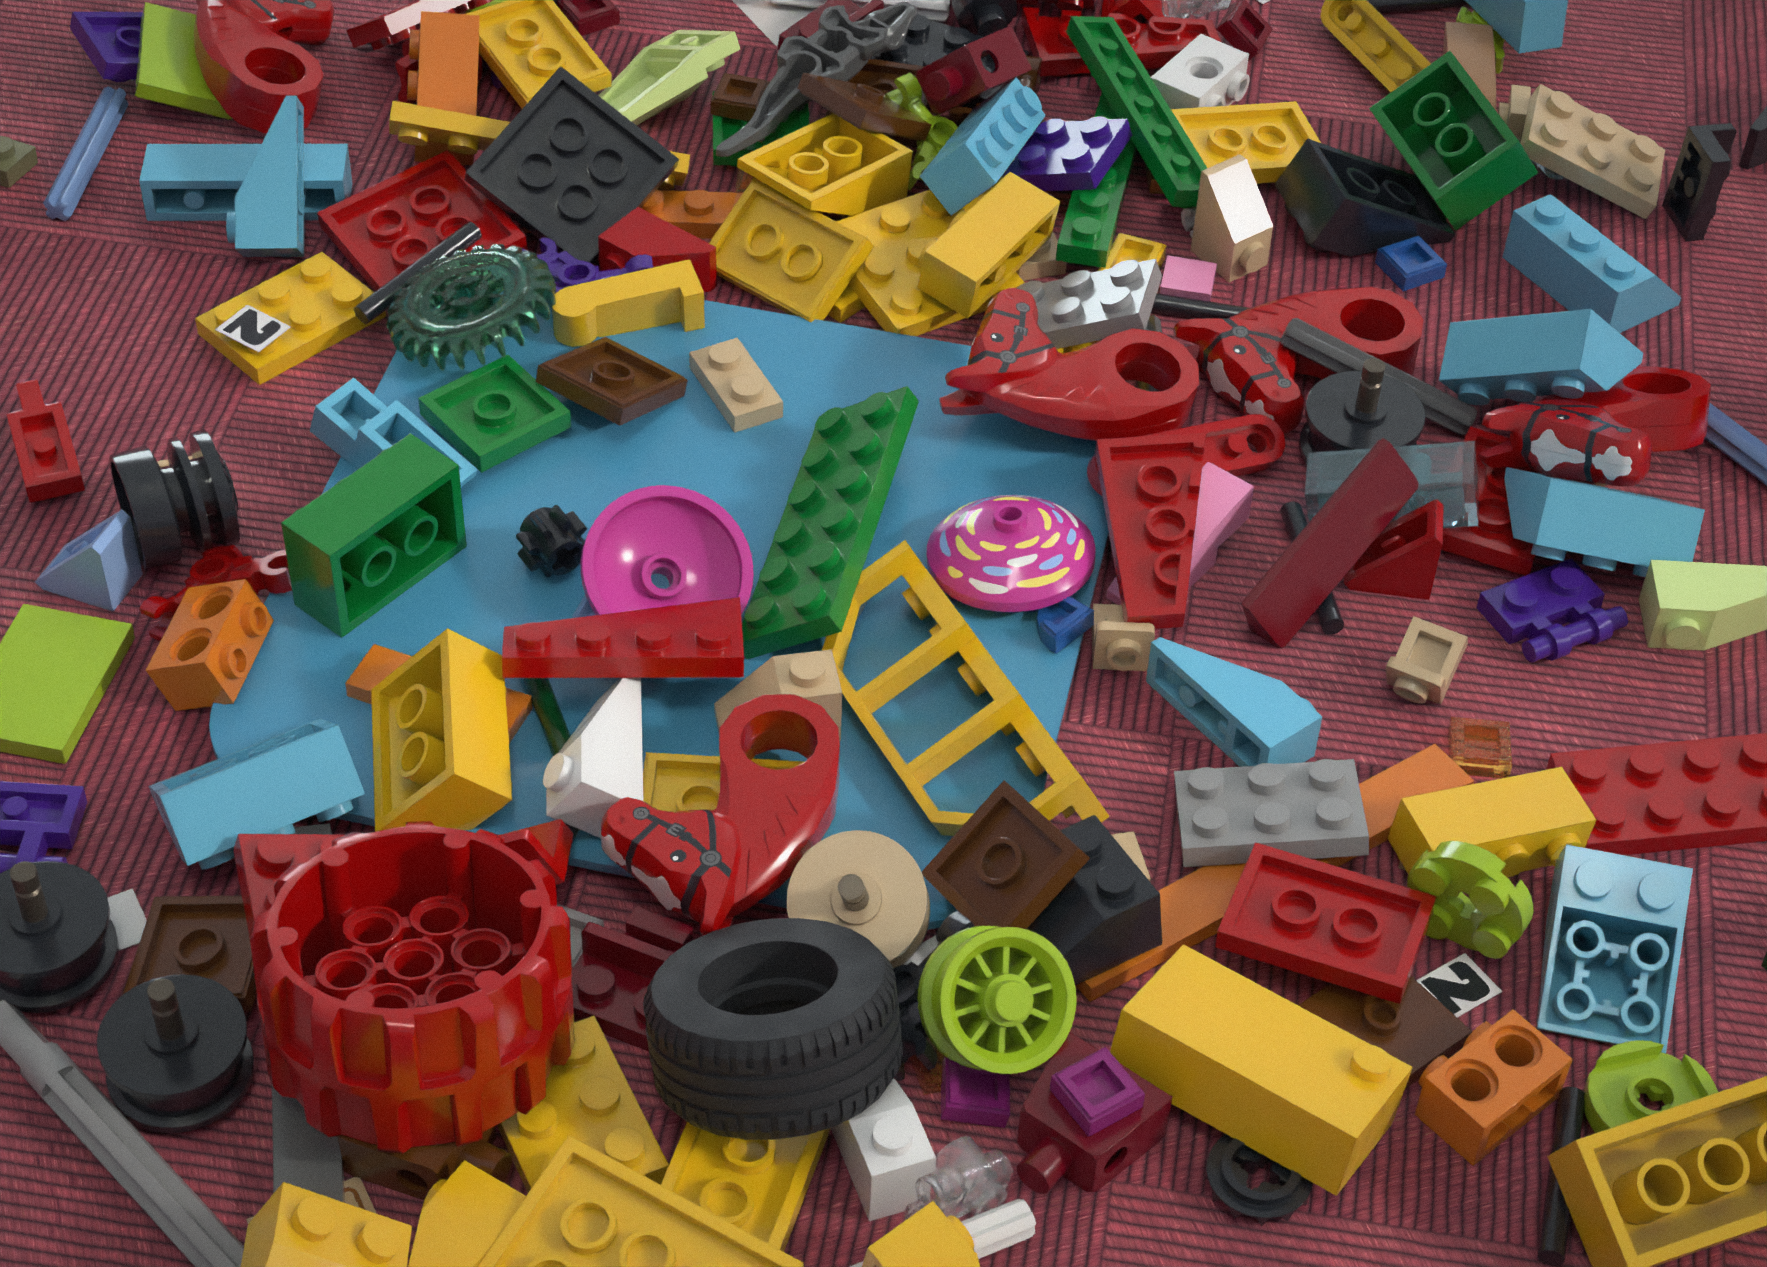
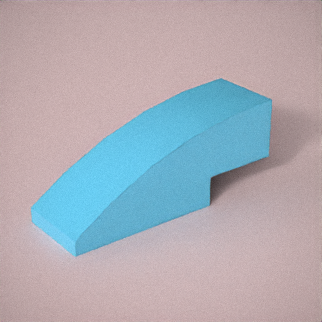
[310,378,478,487]

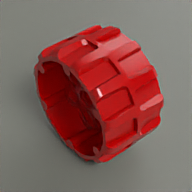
[250,821,575,1154]

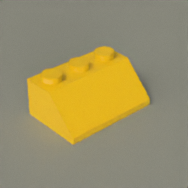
[371,628,512,832]

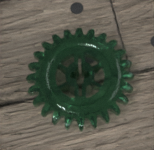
[386,244,556,371]

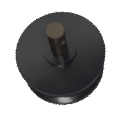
[1299,358,1425,486]
[0,861,119,1013]
[97,974,255,1133]

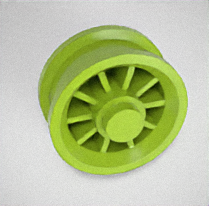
[918,926,1076,1074]

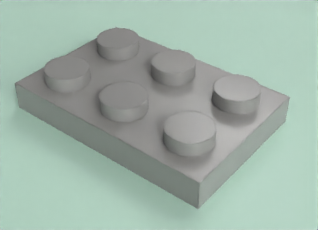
[1017,259,1162,349]
[1174,759,1369,867]

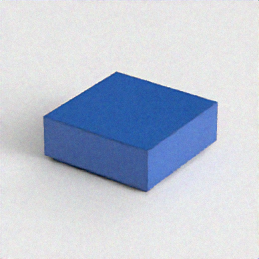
[1375,235,1447,291]

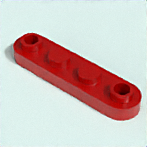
[1087,414,1286,496]

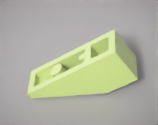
[1639,560,1767,651]

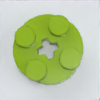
[1407,841,1533,959]
[1583,1040,1718,1133]

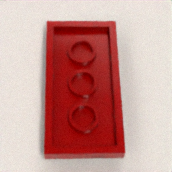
[1546,733,1767,855]

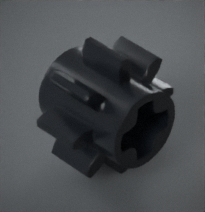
[516,505,587,577]

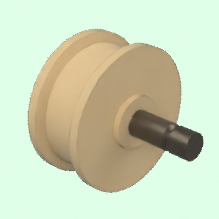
[787,830,930,968]

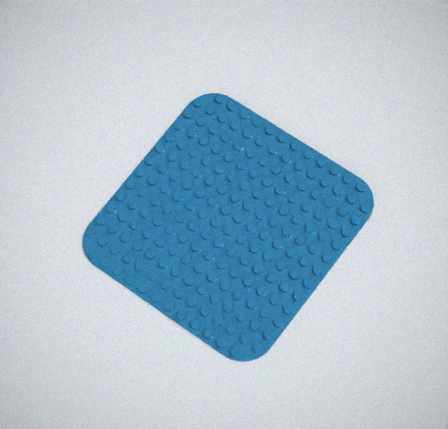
[209,270,1109,930]

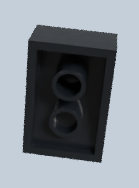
[1274,138,1456,256]
[935,814,1162,986]

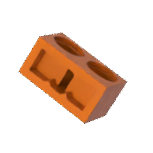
[145,579,274,711]
[1415,1009,1572,1166]

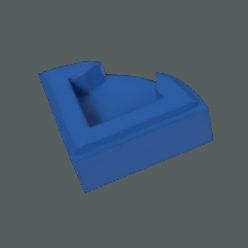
[1037,596,1094,654]

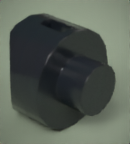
[952,0,1018,37]

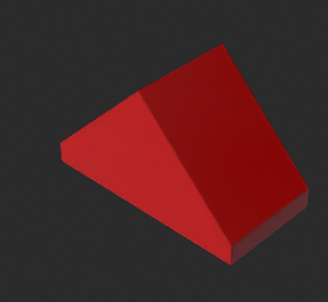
[1344,499,1444,600]

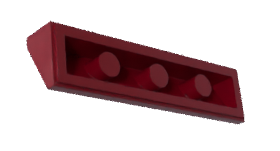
[1241,438,1419,649]

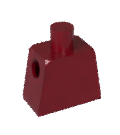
[916,25,1032,115]
[1016,1032,1172,1194]

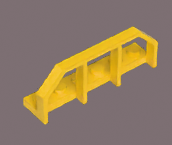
[822,540,1110,836]

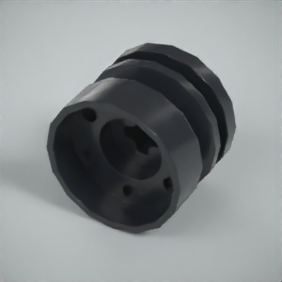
[109,429,240,570]

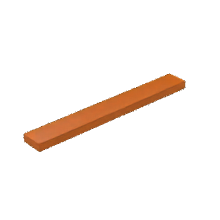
[1076,744,1474,1002]

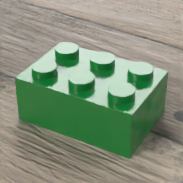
[1369,51,1539,231]
[281,433,467,638]

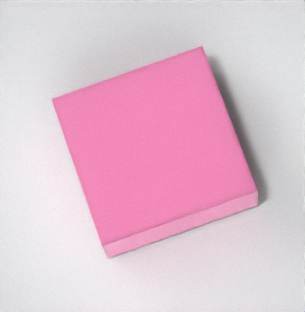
[1159,255,1217,302]

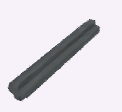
[1280,318,1477,436]

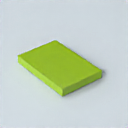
[135,2,232,119]
[0,604,135,764]

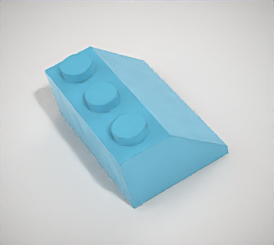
[1502,194,1681,333]
[1439,309,1643,405]
[1504,467,1705,577]
[148,718,365,870]

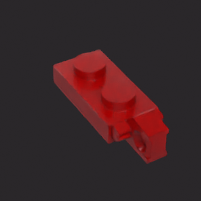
[6,379,85,503]

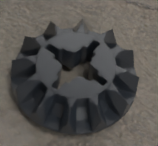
[1205,1134,1313,1226]

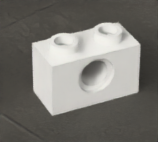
[1151,34,1250,109]

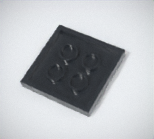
[465,66,679,264]

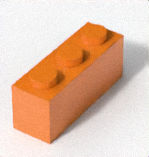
[407,11,480,165]

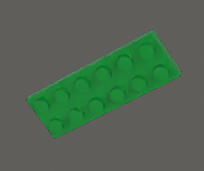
[742,386,919,660]

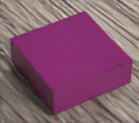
[1050,1047,1145,1137]
[941,1056,1010,1128]

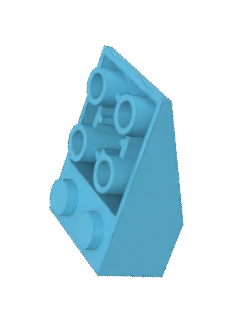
[1536,844,1693,1053]

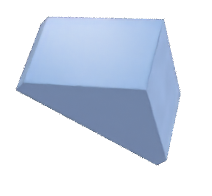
[35,510,143,612]

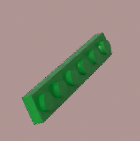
[1066,16,1207,208]
[1056,92,1137,268]

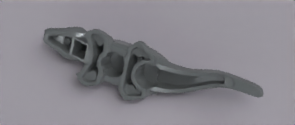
[716,2,917,157]

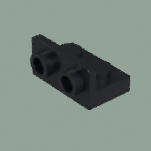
[1662,123,1737,242]

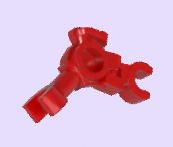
[139,545,292,641]

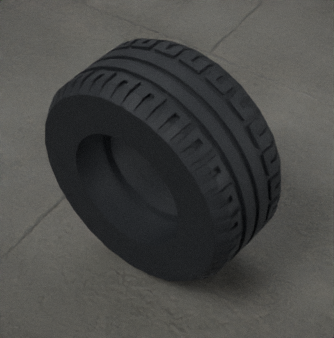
[643,918,903,1140]

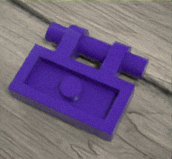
[1477,558,1628,663]
[0,781,87,873]

